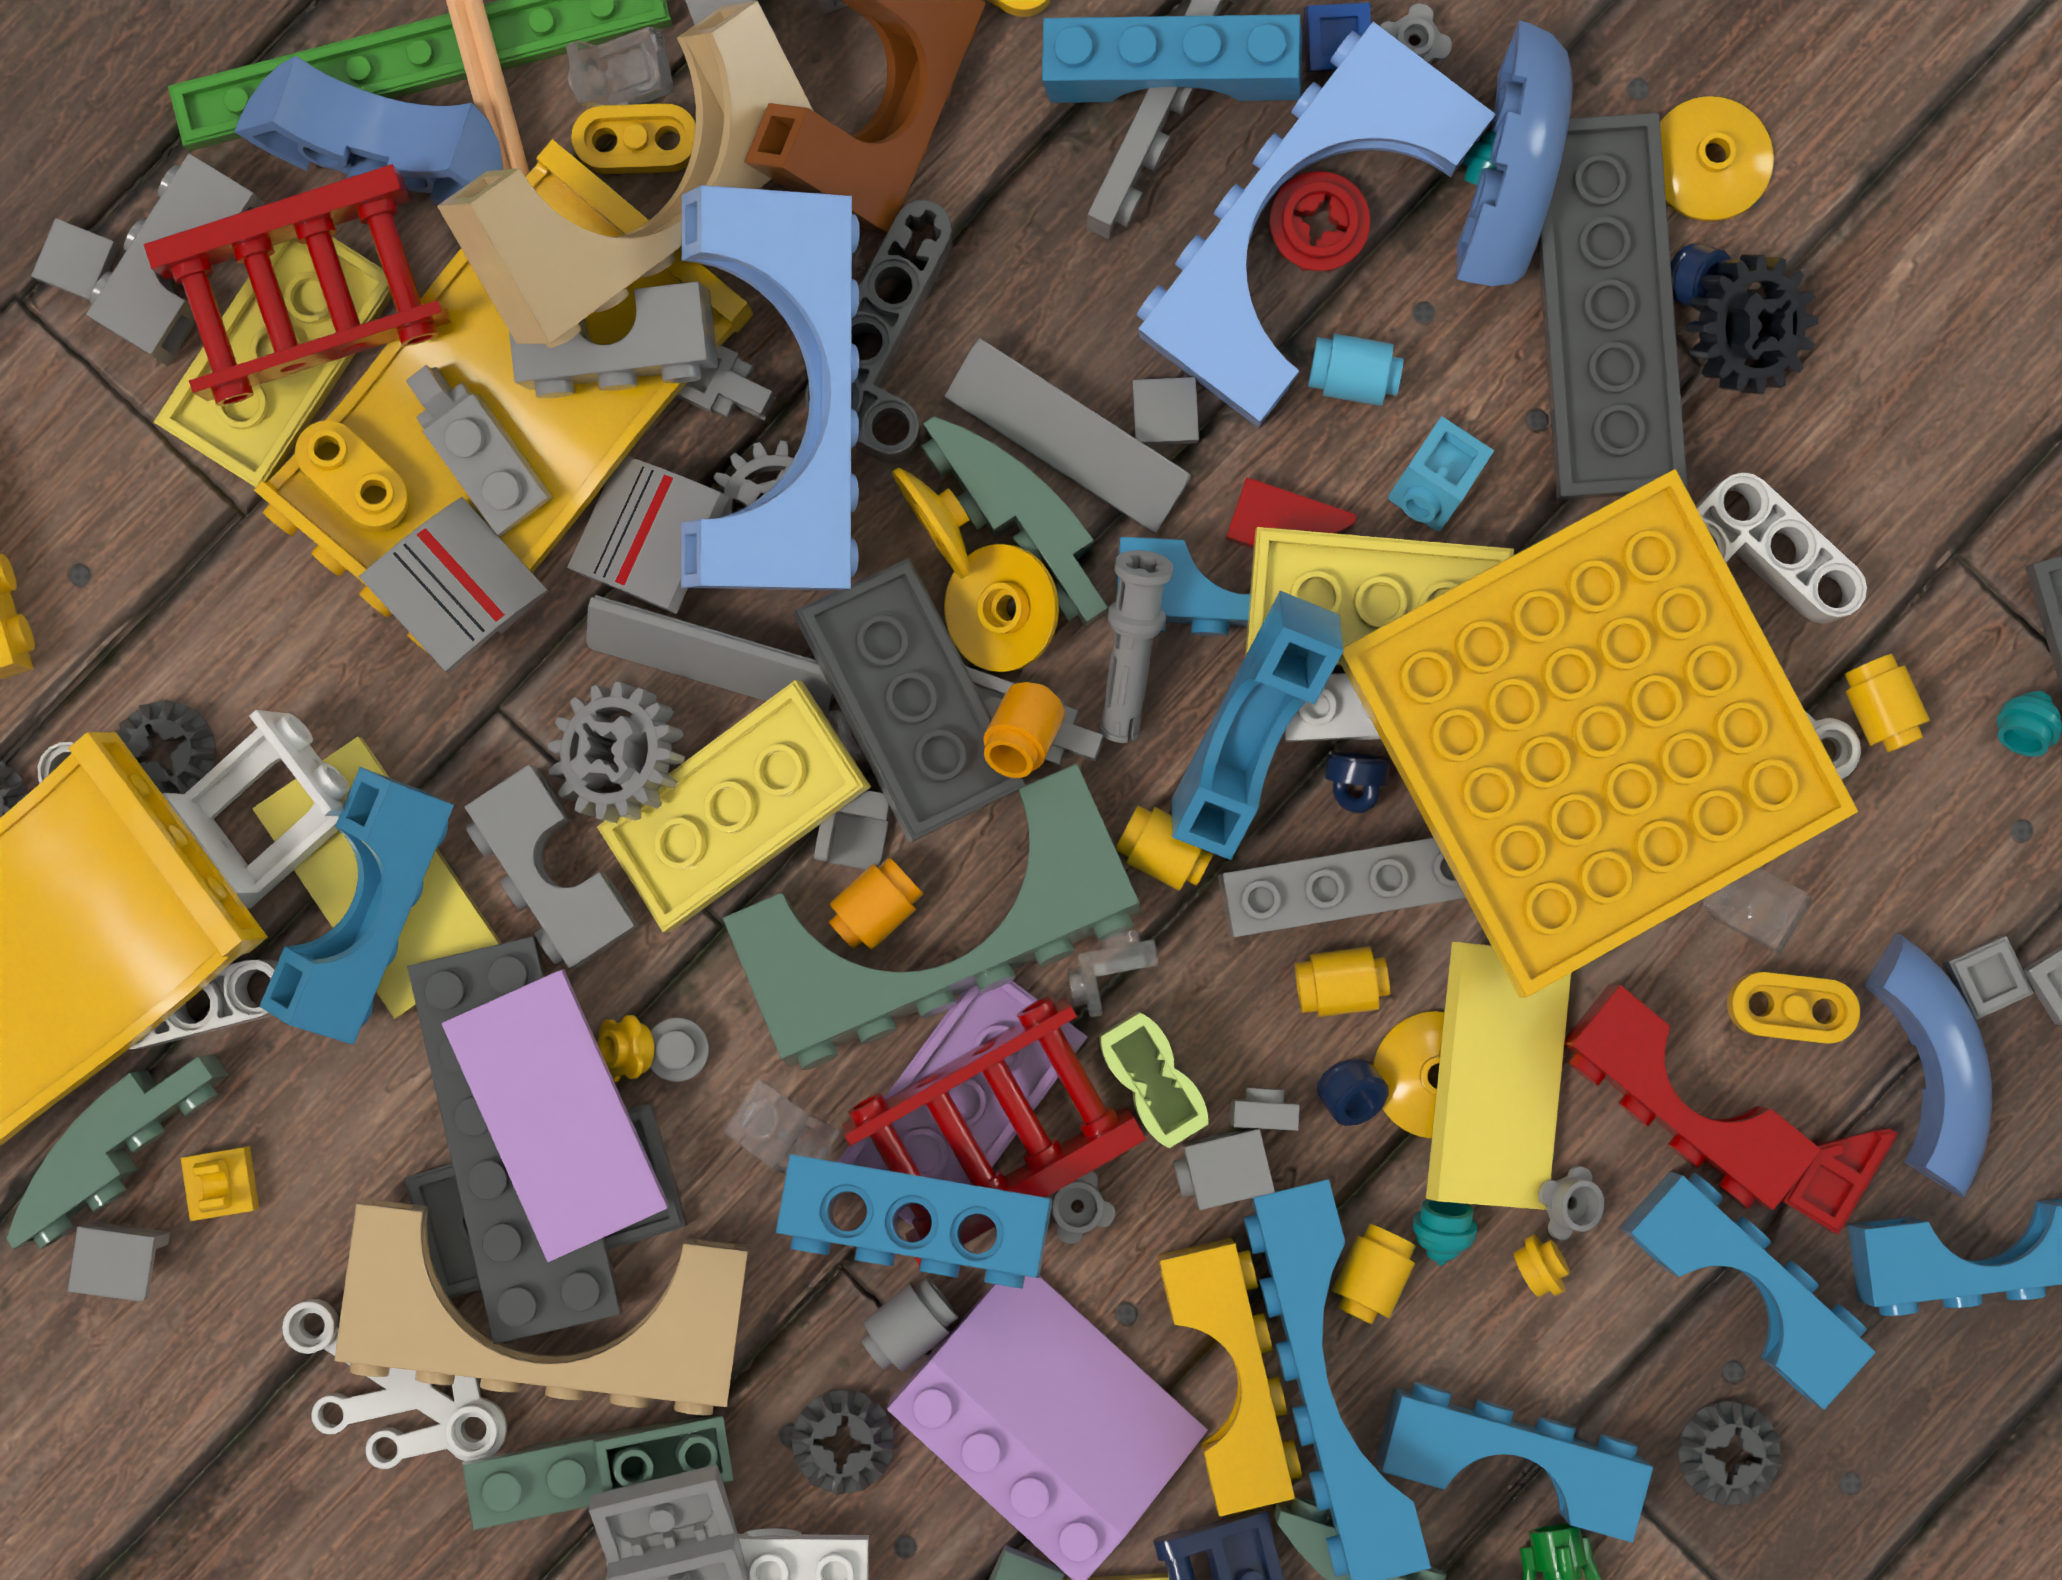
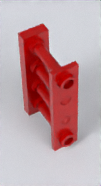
[143,164,451,406]
[842,996,1147,1267]

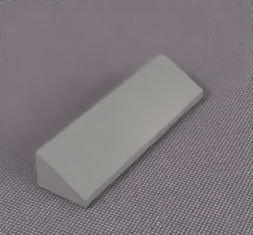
[944,338,1191,534]
[586,595,834,717]

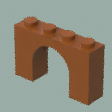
[744,0,986,234]

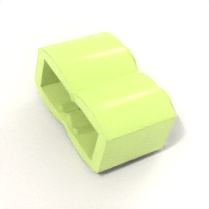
[1099,1011,1208,1148]

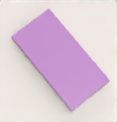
[441,969,669,1262]
[838,981,1087,1227]

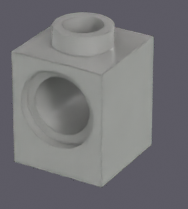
[1173,1128,1275,1210]

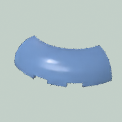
[1457,20,1573,286]
[234,56,503,205]
[1863,933,1992,1197]

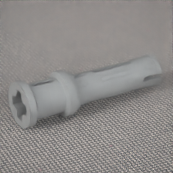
[1099,550,1173,743]

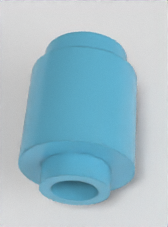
[1308,333,1404,406]

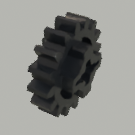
[1686,254,1818,394]

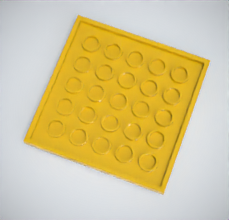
[1339,469,1858,998]

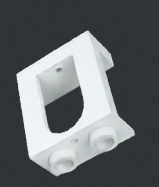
[162,710,350,909]

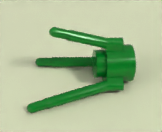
[1519,1523,1602,1580]

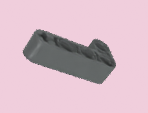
[805,200,953,464]

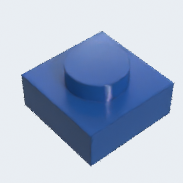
[1303,2,1371,73]

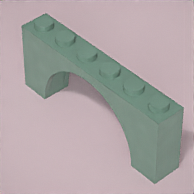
[723,764,1141,1070]

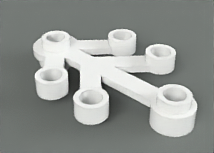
[282,1299,507,1469]

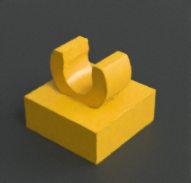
[180,1146,260,1221]

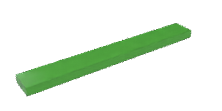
[168,0,673,151]

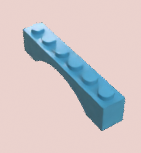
[1243,1179,1431,1580]

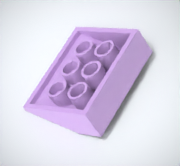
[887,1276,1208,1580]

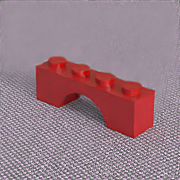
[1564,984,1821,1210]

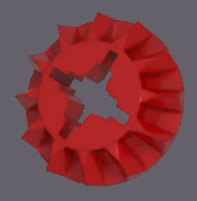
[1269,171,1370,273]

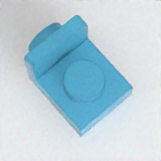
[1388,416,1494,531]

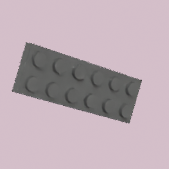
[1538,113,1688,500]
[407,936,623,1344]

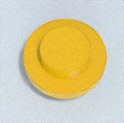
[1514,1234,1570,1298]

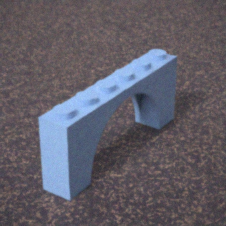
[1137,22,1496,428]
[681,185,860,591]

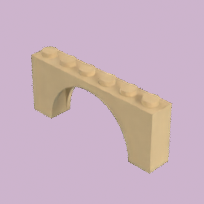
[437,1,813,348]
[334,1198,748,1415]

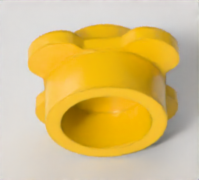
[597,1015,654,1082]

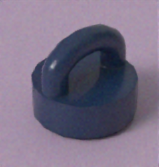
[1670,243,1731,308]
[1325,752,1391,813]
[1317,1059,1389,1126]

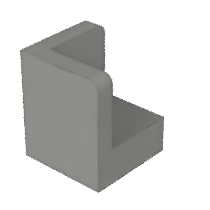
[814,790,891,870]
[67,1221,170,1301]

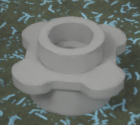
[1380,3,1452,64]
[1538,1166,1604,1240]
[1046,1171,1115,1244]

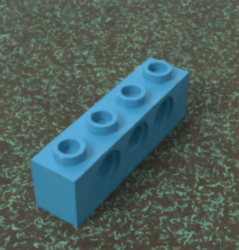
[776,1154,1053,1289]

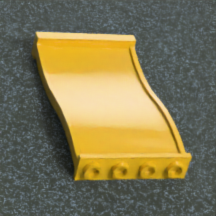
[254,139,754,655]
[0,732,268,1146]

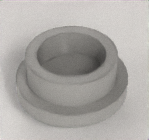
[650,1018,710,1082]

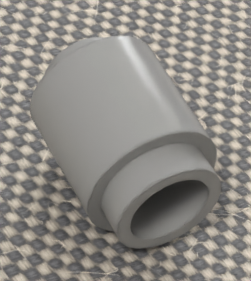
[861,1277,959,1372]

